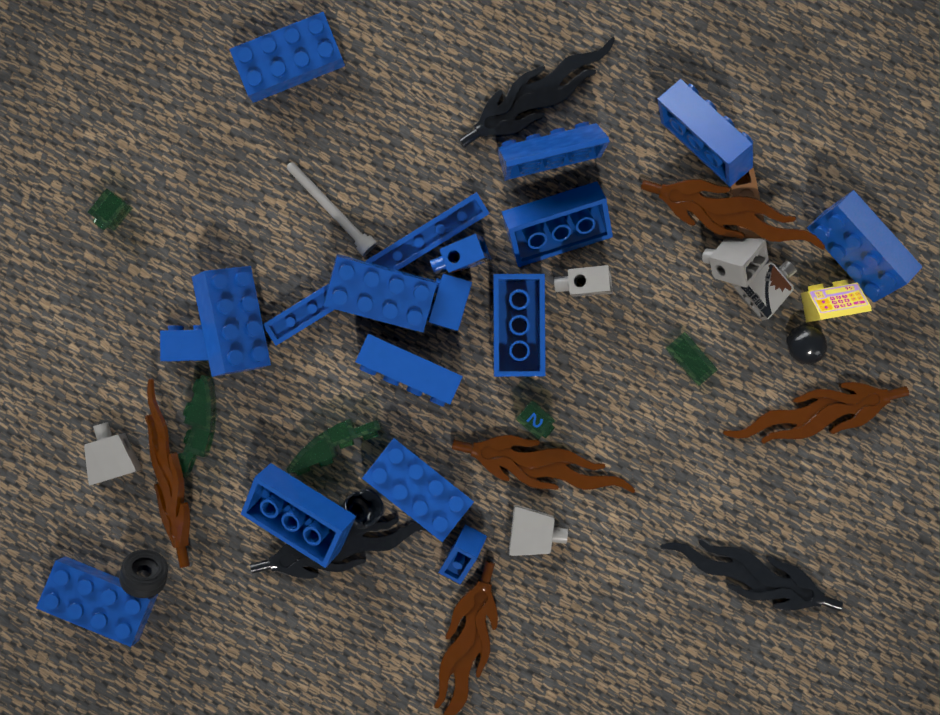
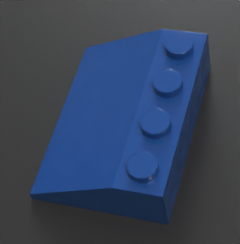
[498,122,610,181]

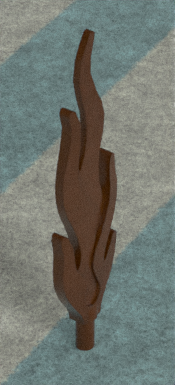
[641,179,825,250]
[145,378,190,568]
[722,382,909,443]
[452,435,635,493]
[434,561,498,715]

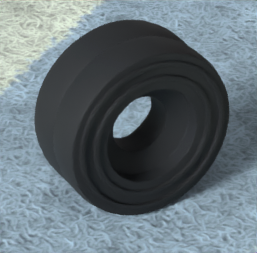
[119,550,168,598]

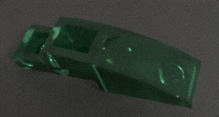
[178,375,217,478]
[286,418,382,476]

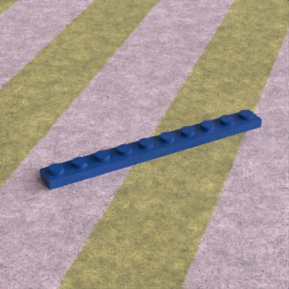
[263,192,490,346]

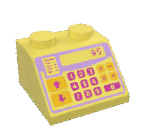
[801,279,872,322]

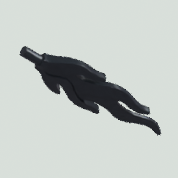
[459,37,615,147]
[250,517,427,579]
[660,540,843,611]

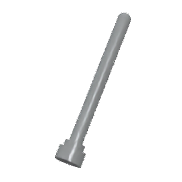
[287,162,377,256]

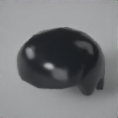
[786,325,827,365]
[342,489,384,529]

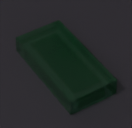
[665,332,718,386]

